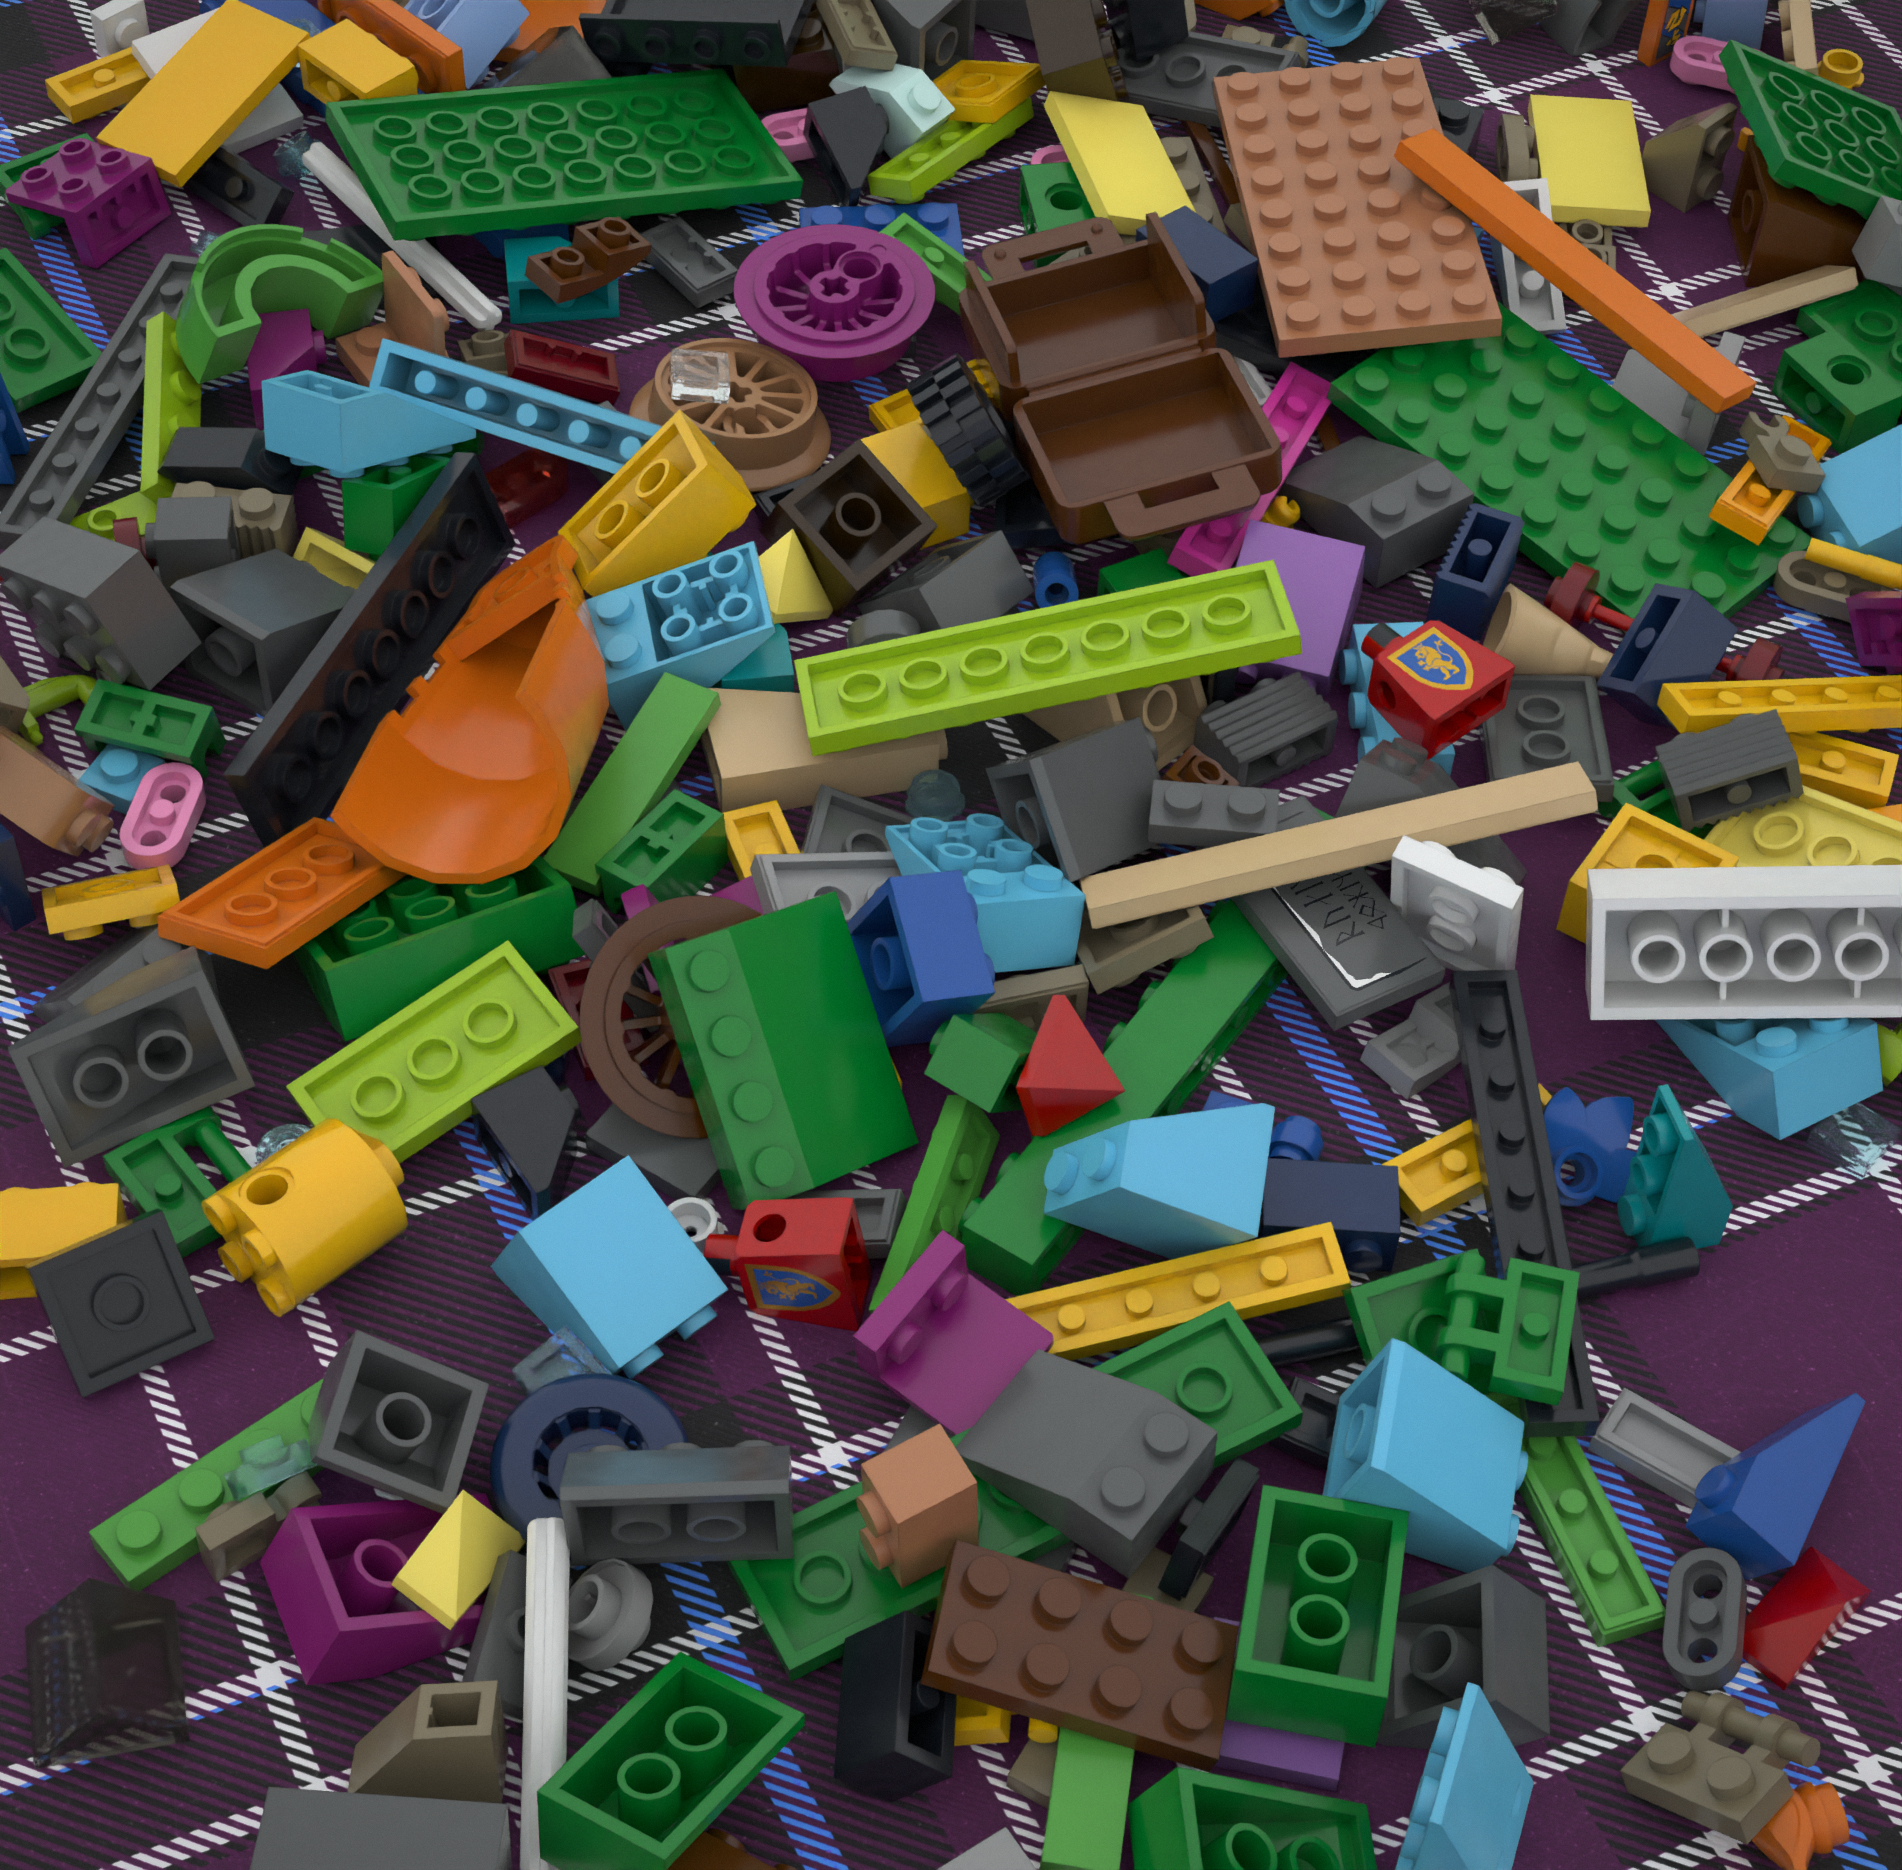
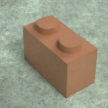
[856,1423,979,1588]

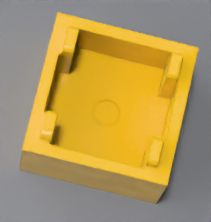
[1556,803,1740,944]

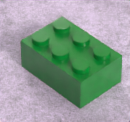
[1225,1485,1409,1748]

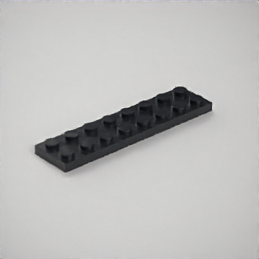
[223,452,516,848]

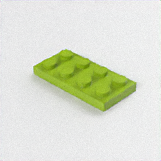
[286,940,582,1164]

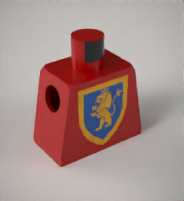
[1361,620,1515,760]
[703,1197,873,1331]

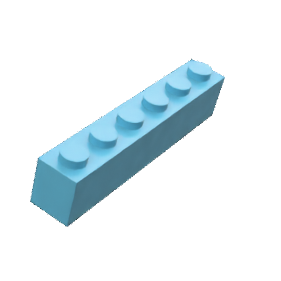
[369,338,715,474]

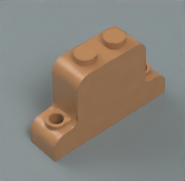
[0,724,115,857]

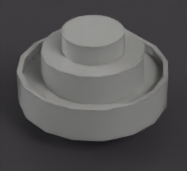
[568,1558,653,1671]

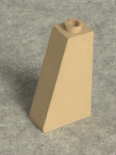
[700,688,948,813]

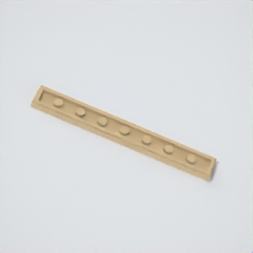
[1079,761,1598,929]

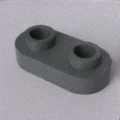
[1662,1548,1747,1691]

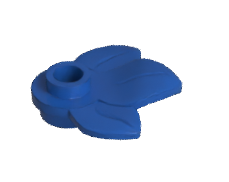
[1543,1087,1637,1206]

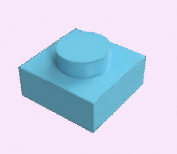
[79,744,165,814]

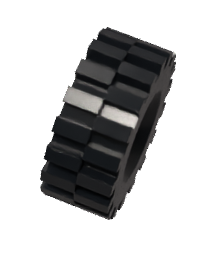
[907,353,1031,508]

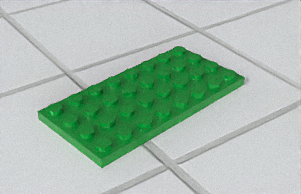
[325,68,803,241]
[1327,301,1812,634]

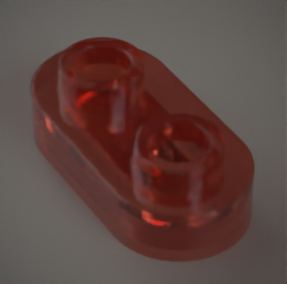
[485,448,569,529]

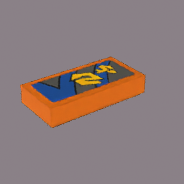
[1637,0,1695,67]

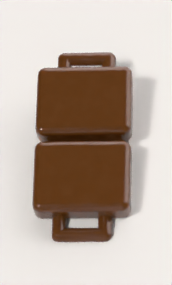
[959,211,1282,545]

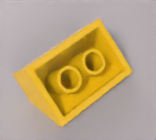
[558,409,757,597]

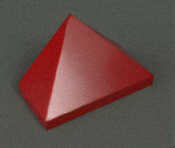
[1016,995,1125,1136]
[1742,1546,1871,1691]

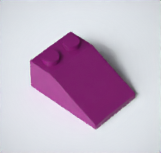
[260,1493,494,1685]

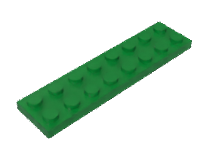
[726,1301,1303,1682]

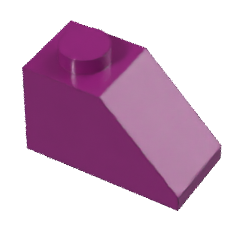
[247,308,327,430]

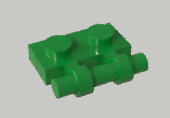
[1436,1253,1580,1406]

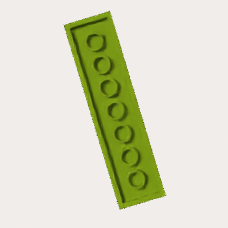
[794,559,1302,756]

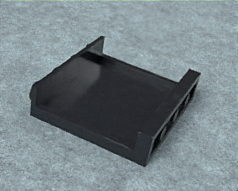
[579,0,814,67]

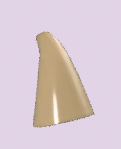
[1483,583,1614,682]

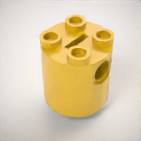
[201,1118,408,1317]

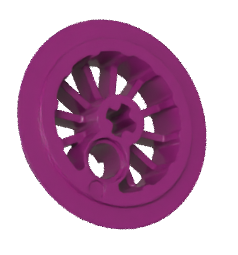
[733,224,935,382]

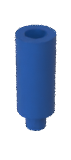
[1033,552,1079,608]

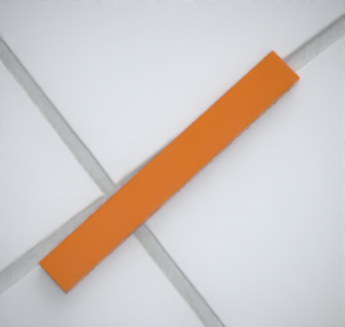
[1394,128,1757,414]

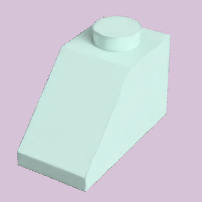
[829,64,956,159]

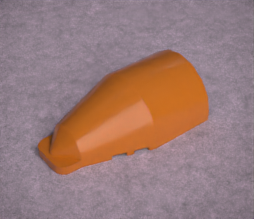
[330,534,609,884]

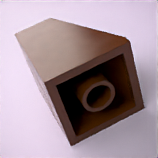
[1727,135,1868,287]

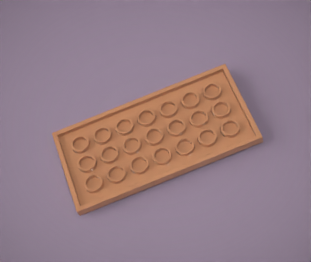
[1213,57,1502,358]

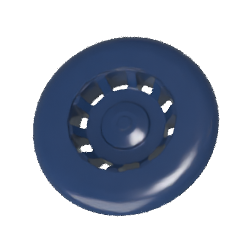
[490,1373,689,1560]

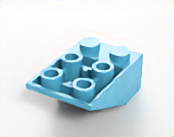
[261,370,476,478]
[586,541,776,731]
[885,813,1086,973]
[1655,1018,1883,1140]
[1395,1682,1534,1870]

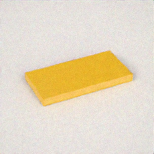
[96,0,311,188]

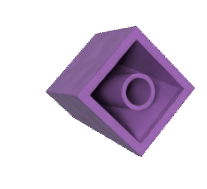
[1235,519,1365,697]

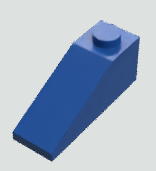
[1685,1393,1866,1580]

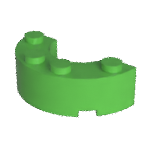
[175,224,384,384]

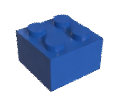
[847,870,995,1047]

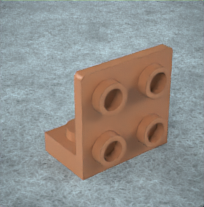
[335,250,450,387]

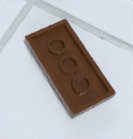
[920,1539,1239,1772]

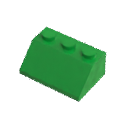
[537,1652,805,1870]

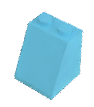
[1797,424,1902,565]
[1043,1103,1275,1259]
[490,1155,728,1380]
[1323,1338,1528,1573]

